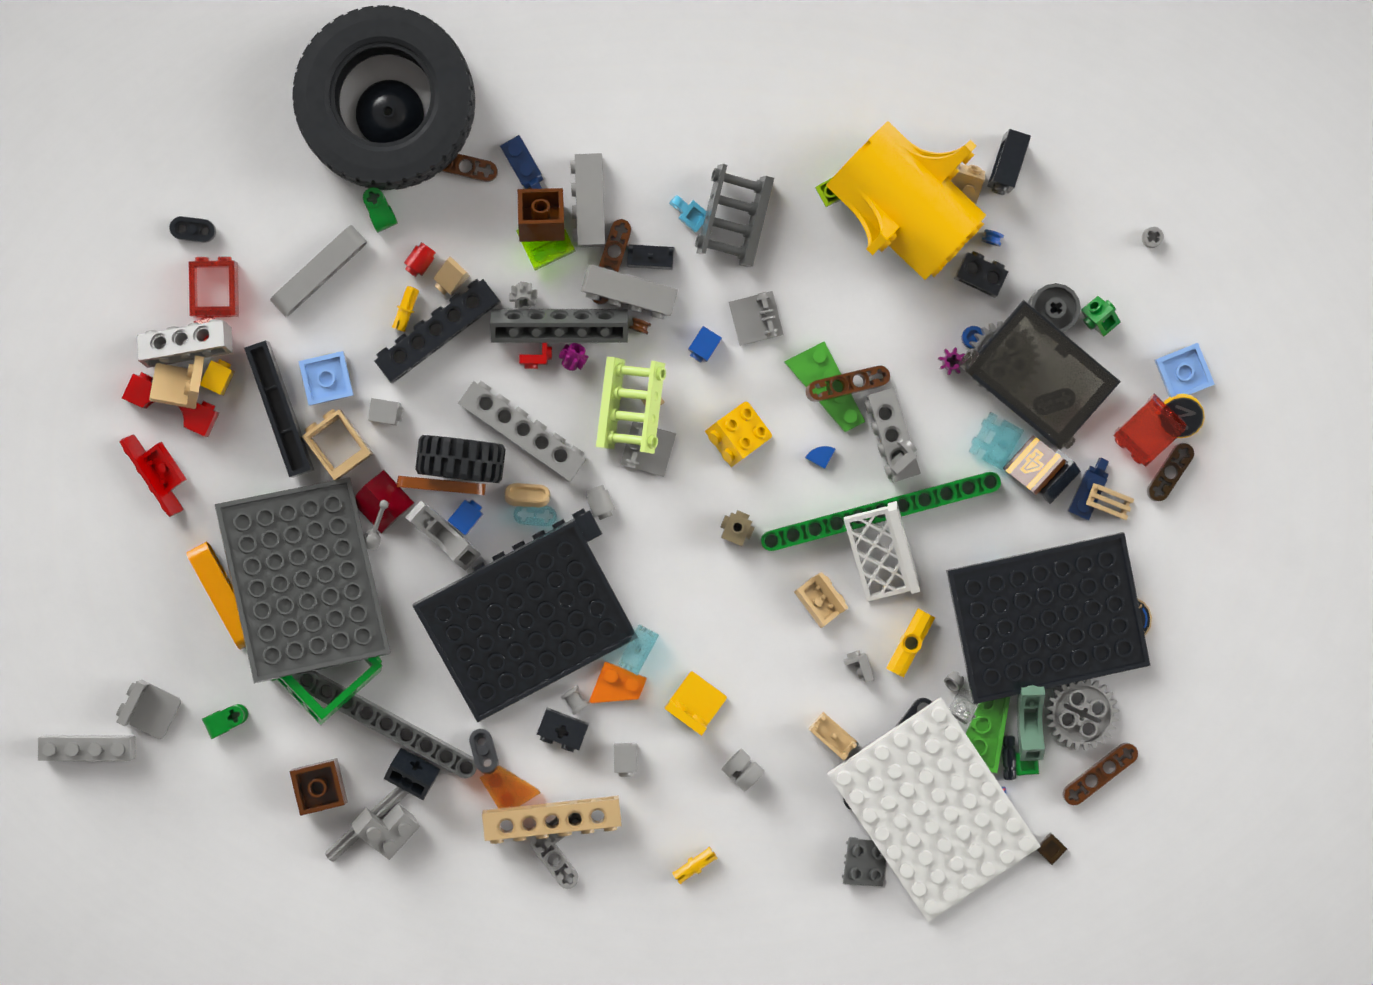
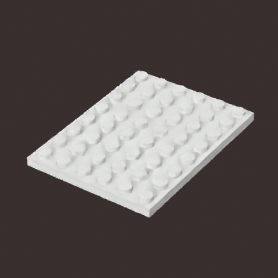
[827,697,1041,922]

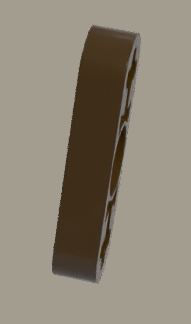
[1147,443,1194,501]

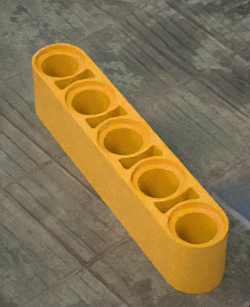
[187,541,246,650]

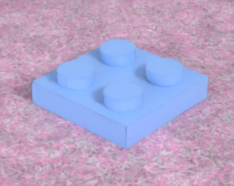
[1154,343,1215,398]
[298,351,354,406]

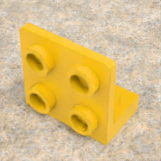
[665,671,727,736]

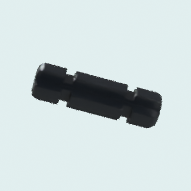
[1002,735,1016,780]

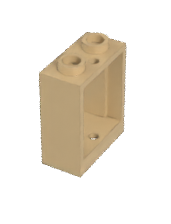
[302,409,373,480]

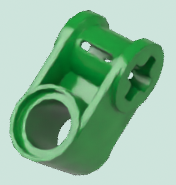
[363,187,398,233]
[202,704,249,739]

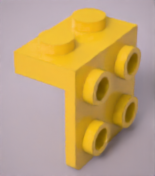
[705,401,772,467]

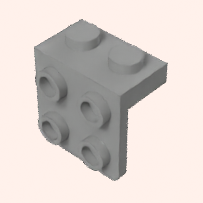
[116,680,181,739]

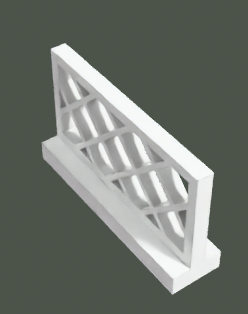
[844,501,920,602]

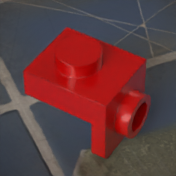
[519,343,552,369]

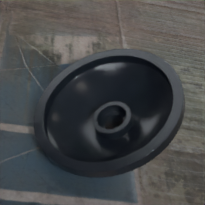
[356,80,424,143]

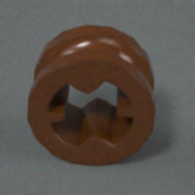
[629,317,651,335]

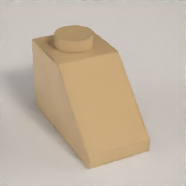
[433,257,470,296]

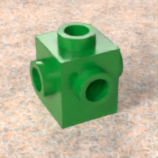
[1081,296,1121,337]

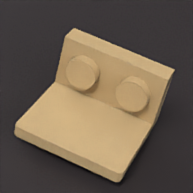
[149,355,204,409]

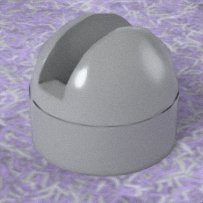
[944,672,964,692]

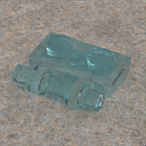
[969,412,1024,470]

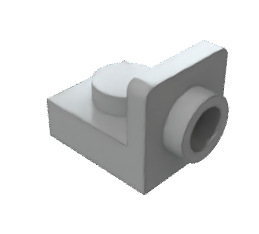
[889,439,917,475]
[844,650,874,683]

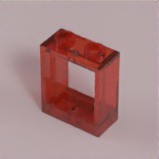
[189,257,239,318]

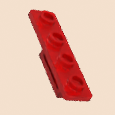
[119,435,187,517]

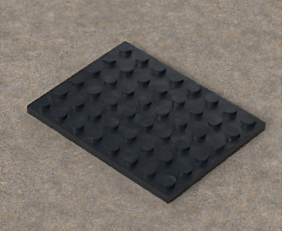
[412,519,638,723]
[946,532,1151,704]

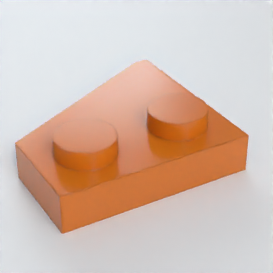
[589,661,647,703]

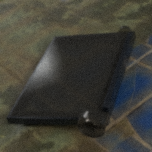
[959,300,1121,450]

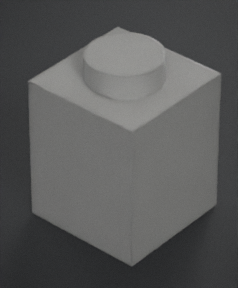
[368,398,403,425]
[614,743,637,777]

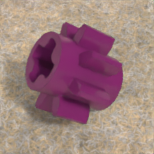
[558,343,589,371]
[938,347,966,375]

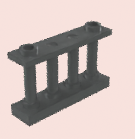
[695,164,774,267]

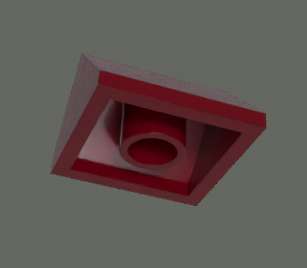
[355,470,415,534]

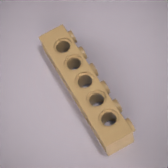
[482,795,622,844]

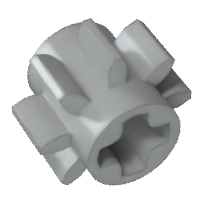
[509,282,537,310]

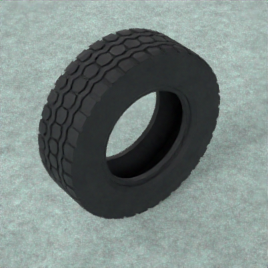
[292,5,475,190]

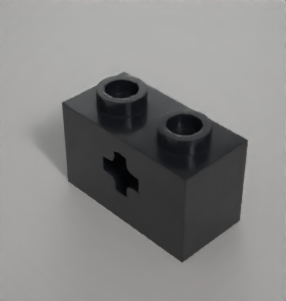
[536,707,589,752]
[384,748,441,801]

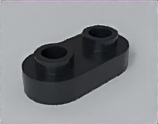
[169,216,216,243]
[469,729,499,774]

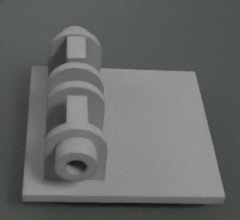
[729,291,784,346]
[620,421,676,477]

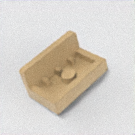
[951,164,985,204]
[794,572,848,628]

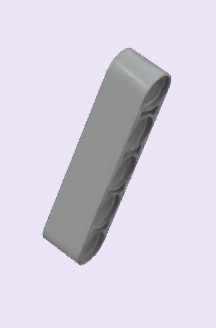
[270,225,367,317]

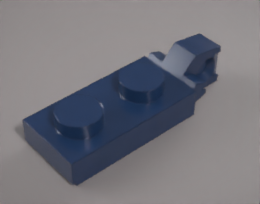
[500,135,544,189]
[1067,458,1109,521]

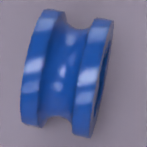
[981,229,1004,247]

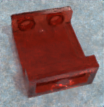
[1113,393,1187,467]

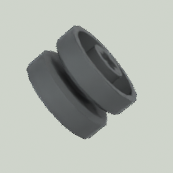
[1028,283,1081,334]

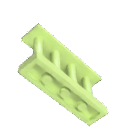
[596,357,666,454]

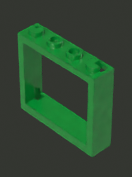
[276,657,383,725]

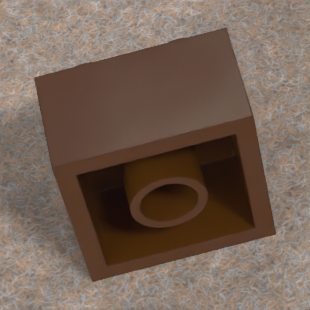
[517,188,565,242]
[289,758,348,816]

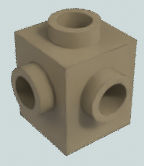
[720,510,755,546]

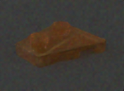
[479,765,541,809]

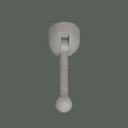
[364,500,389,550]

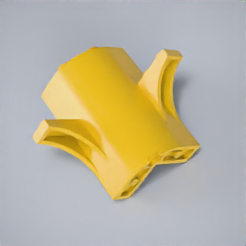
[826,121,986,280]

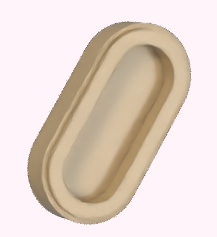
[505,483,550,508]

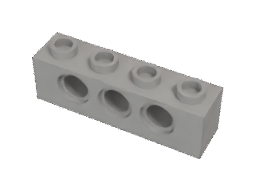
[137,319,233,368]
[864,387,921,482]

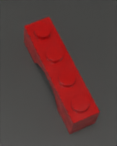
[122,372,219,437]

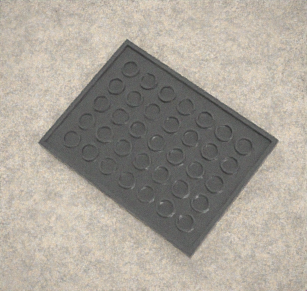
[215,477,391,684]

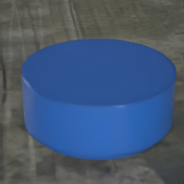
[961,326,983,349]

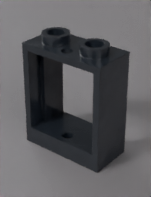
[987,129,1031,195]

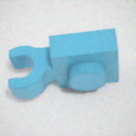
[669,195,706,233]

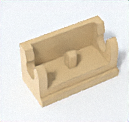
[808,712,857,760]

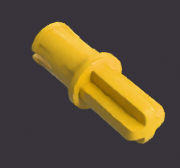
[392,286,419,332]

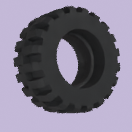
[415,435,506,483]

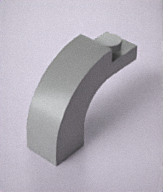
[406,501,481,571]

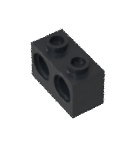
[954,251,1009,298]

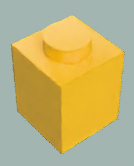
[200,359,235,396]

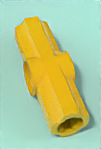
[886,608,935,678]

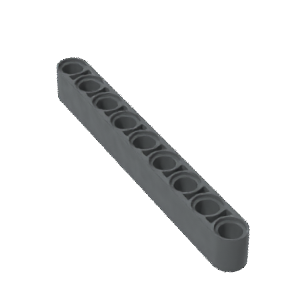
[295,671,477,778]

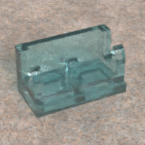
[618,624,659,675]

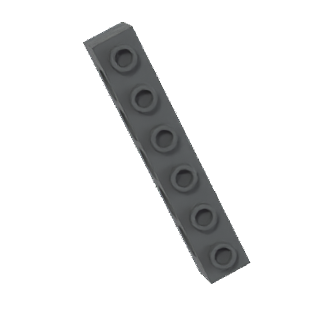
[490,309,628,343]

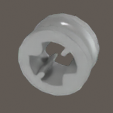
[1142,227,1164,248]

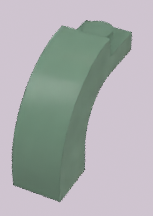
[1017,685,1045,761]

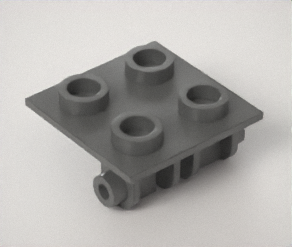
[842,837,886,886]

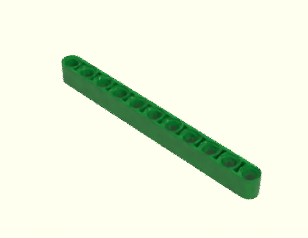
[760,472,1001,551]

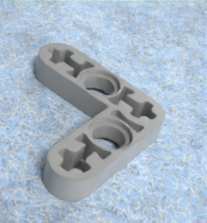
[530,813,581,889]

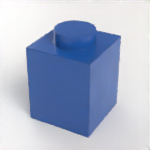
[688,326,722,363]
[448,499,484,535]

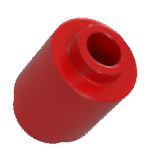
[404,242,436,277]

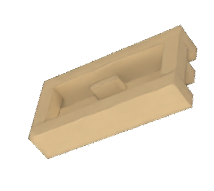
[1086,483,1134,520]

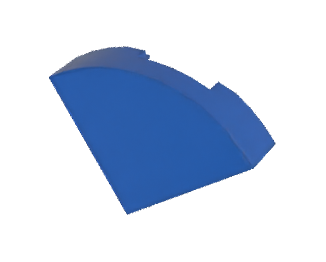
[805,446,836,469]

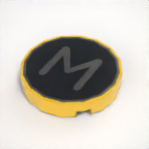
[1158,394,1205,438]

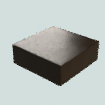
[1036,832,1067,865]

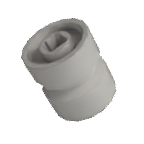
[721,748,764,792]

